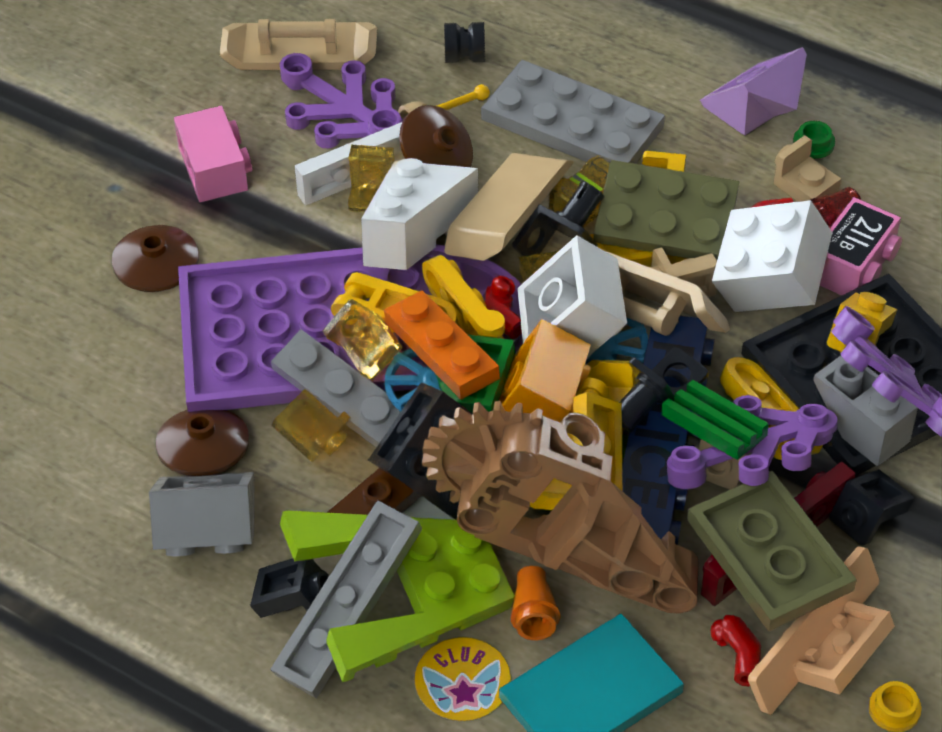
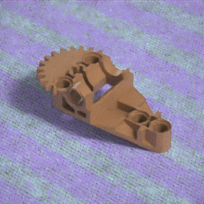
[422,401,699,613]

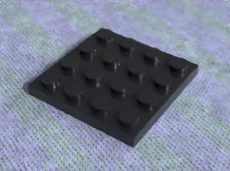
[741,273,942,476]

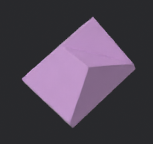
[700,47,807,136]

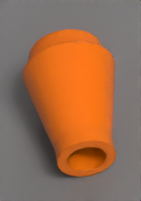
[511,566,561,641]

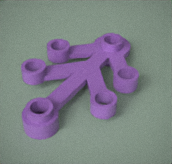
[280,53,403,148]
[831,306,942,437]
[667,395,837,489]

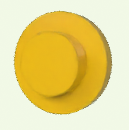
[869,681,922,732]

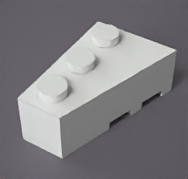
[361,158,478,270]

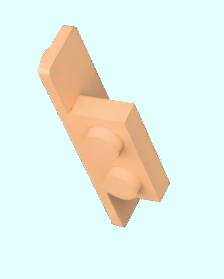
[748,546,895,715]

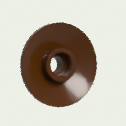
[399,105,473,167]
[112,225,199,292]
[155,410,249,476]

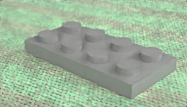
[481,60,665,170]

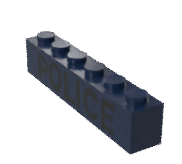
[622,315,715,545]

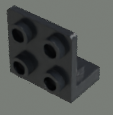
[368,382,473,520]

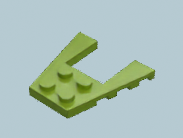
[280,510,515,682]

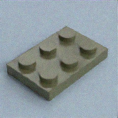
[593,160,739,260]
[687,471,857,632]

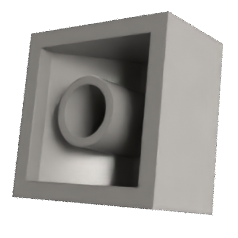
[149,472,255,556]

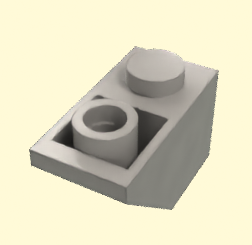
[813,356,918,467]

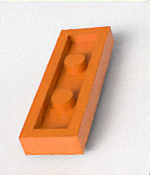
[384,290,500,400]

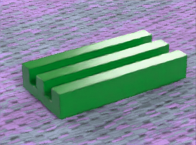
[662,380,769,460]

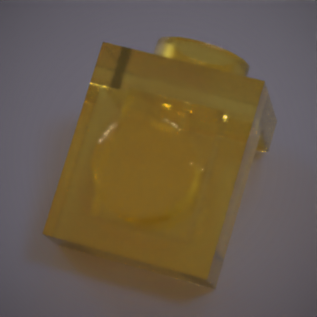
[323,299,402,381]
[271,389,351,463]

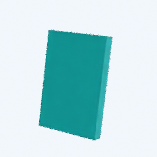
[499,613,684,732]

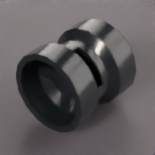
[444,22,485,63]

